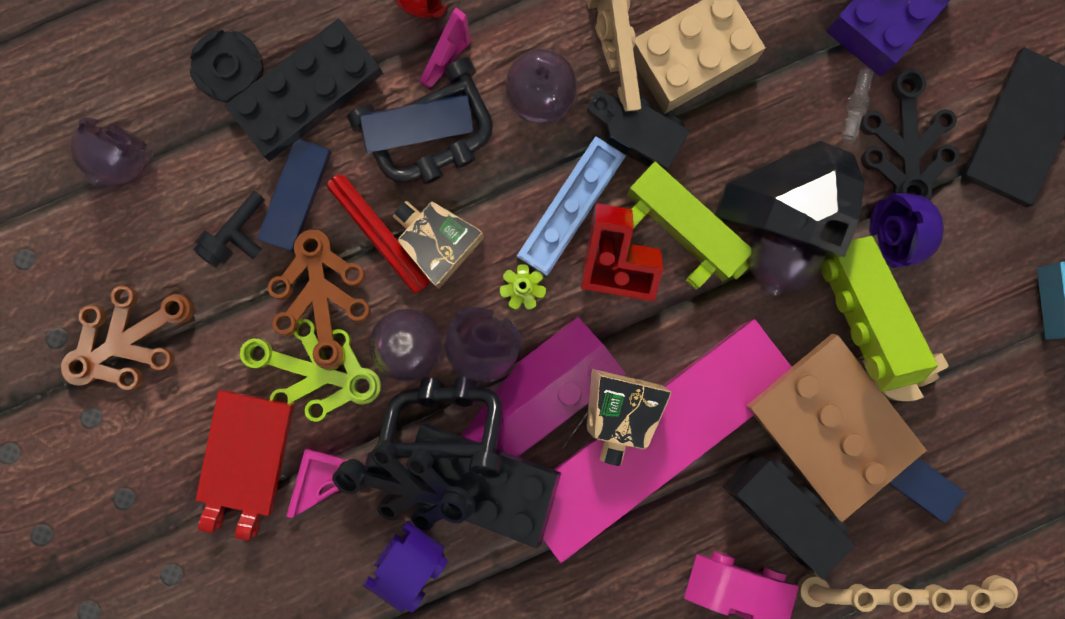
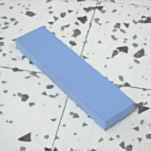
[517,136,626,277]

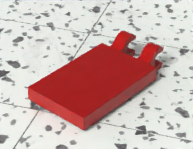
[196,390,294,541]

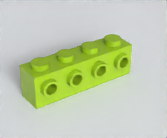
[820,236,938,392]

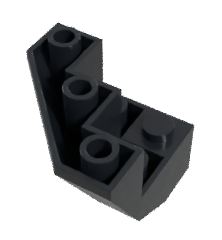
[714,141,865,257]

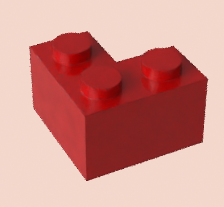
[581,203,663,302]

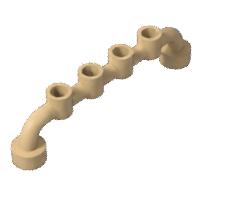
[797,574,1018,613]

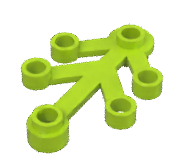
[240,318,381,422]

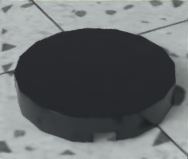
[189,30,264,103]

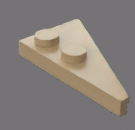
[586,0,641,112]

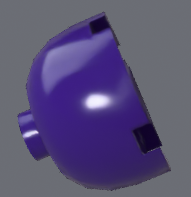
[869,193,944,268]

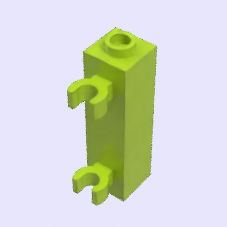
[627,161,754,290]

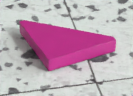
[420,7,471,90]
[286,449,365,518]

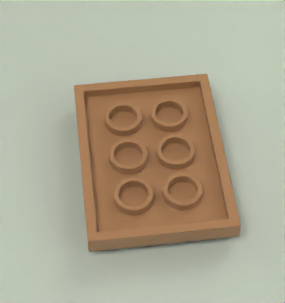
[746,334,927,522]

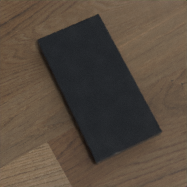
[961,47,1065,208]

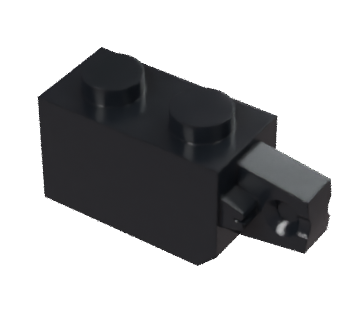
[587,90,690,171]

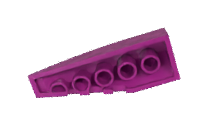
[460,317,626,456]

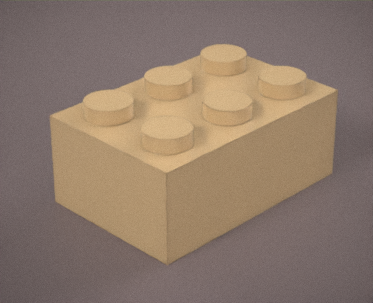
[633,0,766,114]

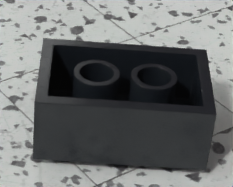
[722,455,856,580]

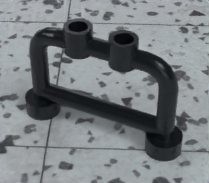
[347,57,493,184]
[364,376,502,478]

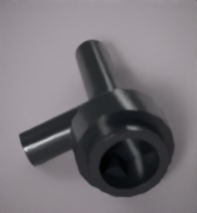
[192,191,265,268]

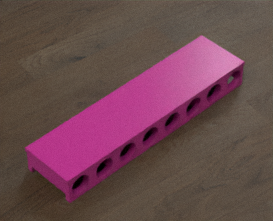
[543,319,792,563]

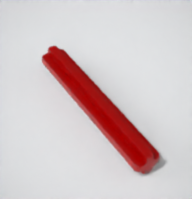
[327,174,430,294]

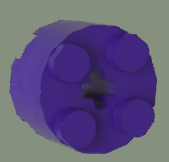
[363,521,448,613]

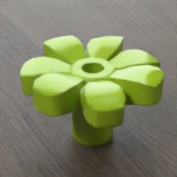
[500,264,546,310]

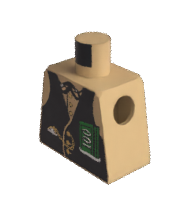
[393,201,484,289]
[587,369,671,466]

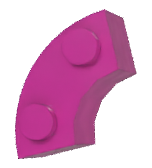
[684,551,799,619]

